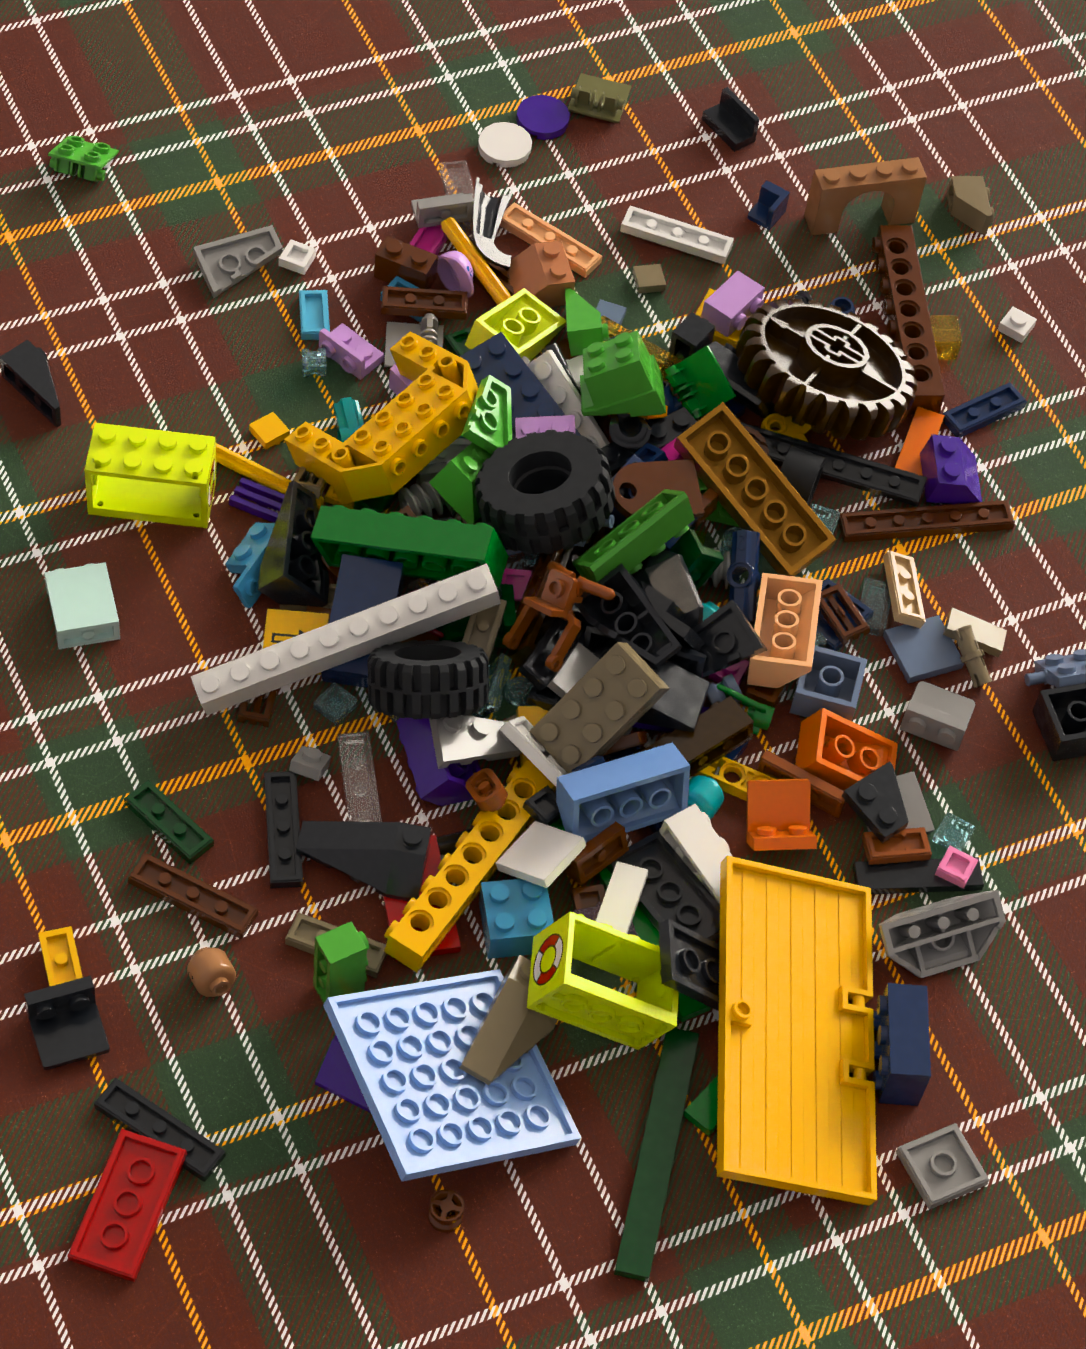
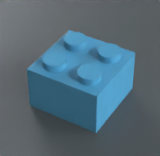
[479,879,554,959]

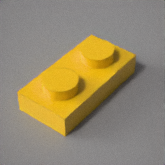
[38,926,83,987]

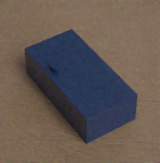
[321,554,405,688]

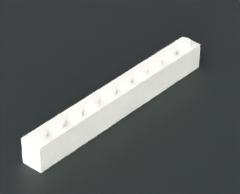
[191,564,501,716]

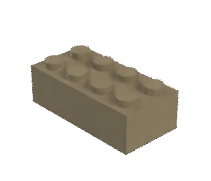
[529,642,670,774]

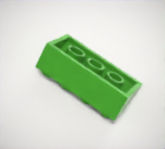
[572,489,695,583]

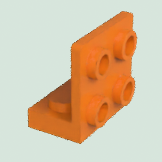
[746,779,817,851]

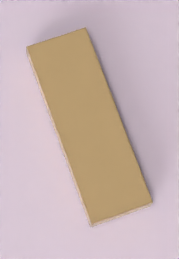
[883,551,926,629]

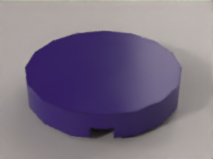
[516,95,570,140]

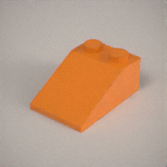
[795,708,898,791]

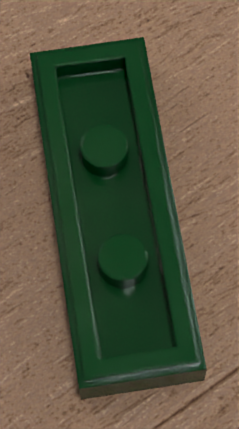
[124,780,214,864]

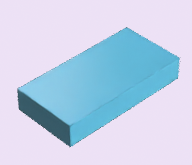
[299,290,330,340]

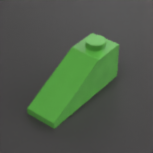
[565,288,609,356]

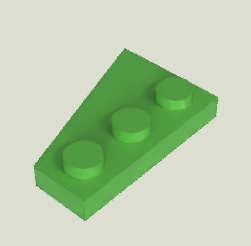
[461,375,512,454]

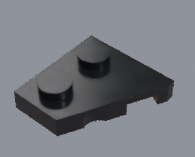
[842,761,909,843]

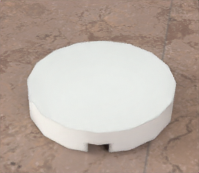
[478,122,532,168]

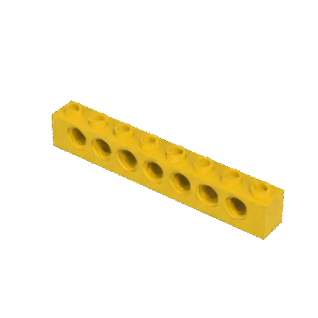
[384,759,556,973]

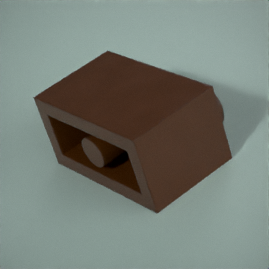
[374,236,438,289]

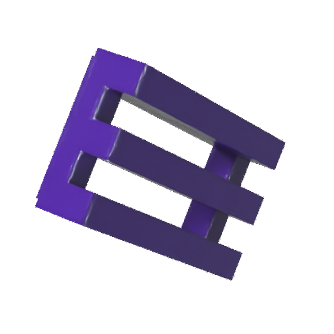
[229,478,285,523]

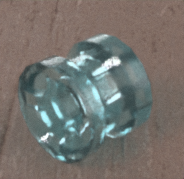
[301,348,327,378]

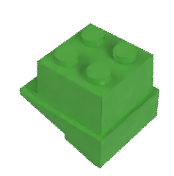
[580,330,666,417]

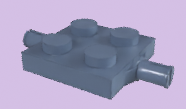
[1024,649,1086,688]

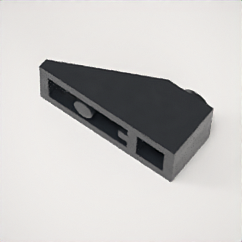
[0,340,61,427]

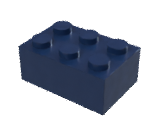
[872,983,931,1106]

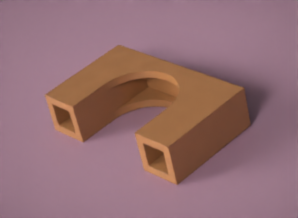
[804,157,927,236]

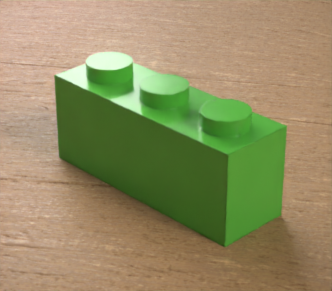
[313,921,369,1004]

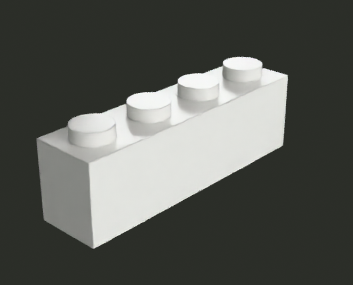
[659,804,733,904]

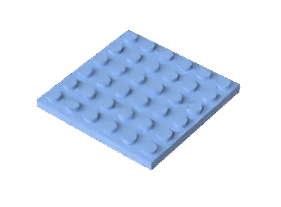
[323,969,581,1181]

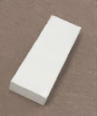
[596,861,648,934]

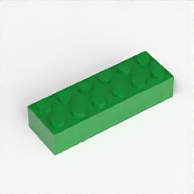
[311,505,508,589]

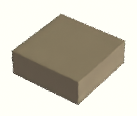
[632,264,666,294]

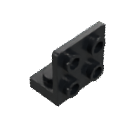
[24,975,110,1070]

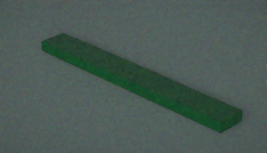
[614,1028,699,1283]

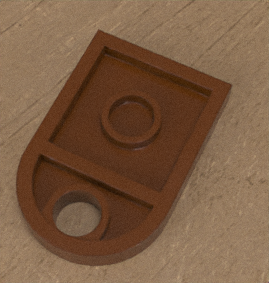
[613,459,705,519]

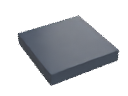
[883,615,964,683]

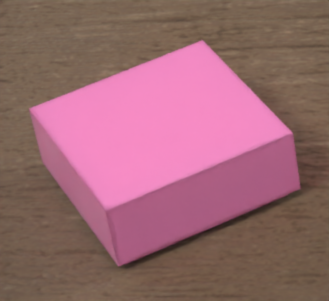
[935,846,978,889]

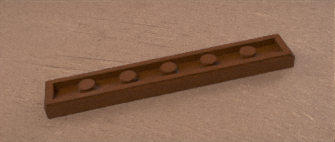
[837,500,1015,543]

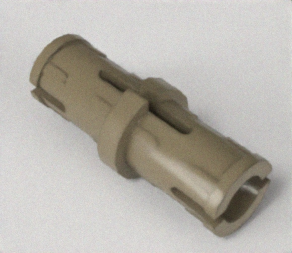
[952,624,992,688]

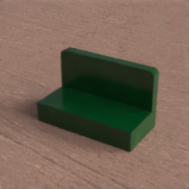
[670,529,724,591]

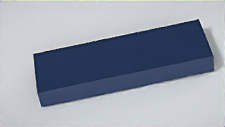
[942,382,1027,438]

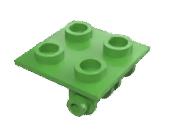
[48,136,119,182]

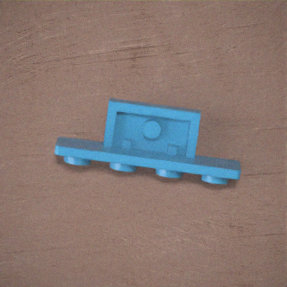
[225,522,275,608]

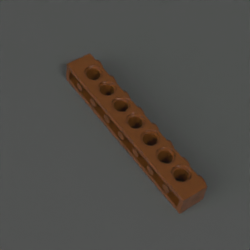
[872,225,945,414]

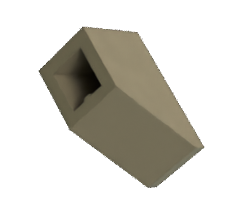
[946,176,995,234]

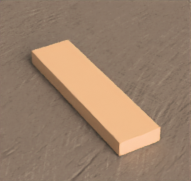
[499,202,603,278]

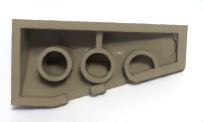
[459,955,558,1085]

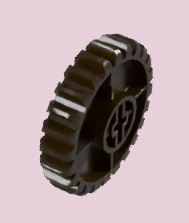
[736,298,917,440]

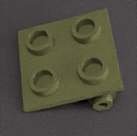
[568,73,632,124]

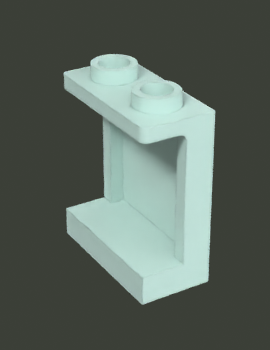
[44,562,120,649]

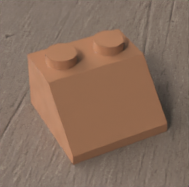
[503,240,575,307]

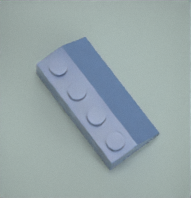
[556,742,690,843]

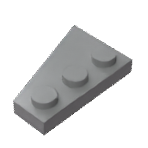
[429,715,521,769]

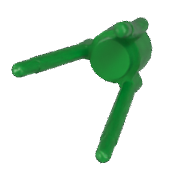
[710,683,775,735]

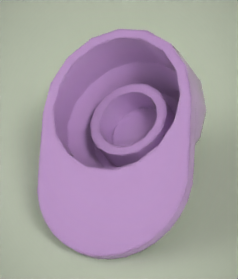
[437,251,474,298]

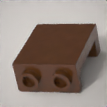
[526,820,629,885]

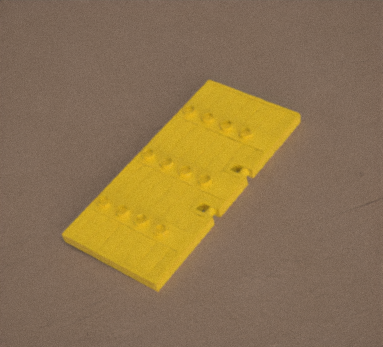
[717,856,877,1206]

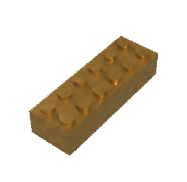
[674,402,837,577]

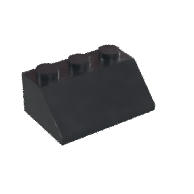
[709,341,775,419]

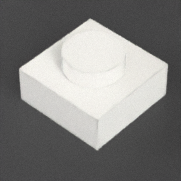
[279,240,316,275]
[998,307,1037,343]

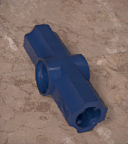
[726,530,761,624]

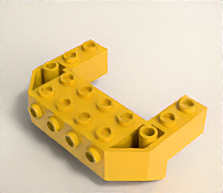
[284,331,478,505]

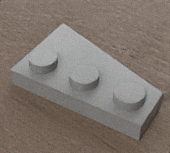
[193,225,283,299]

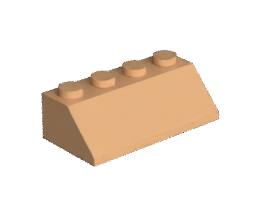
[747,573,823,688]

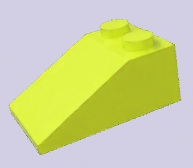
[465,288,567,361]

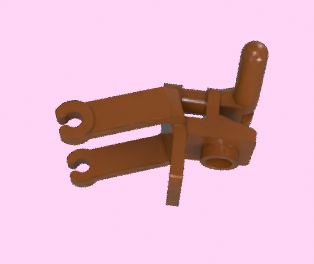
[502,561,615,672]

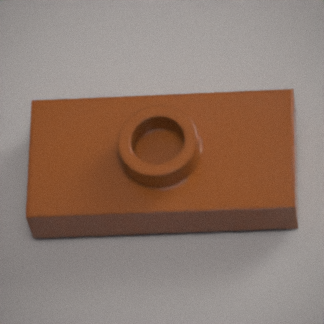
[862,827,932,865]

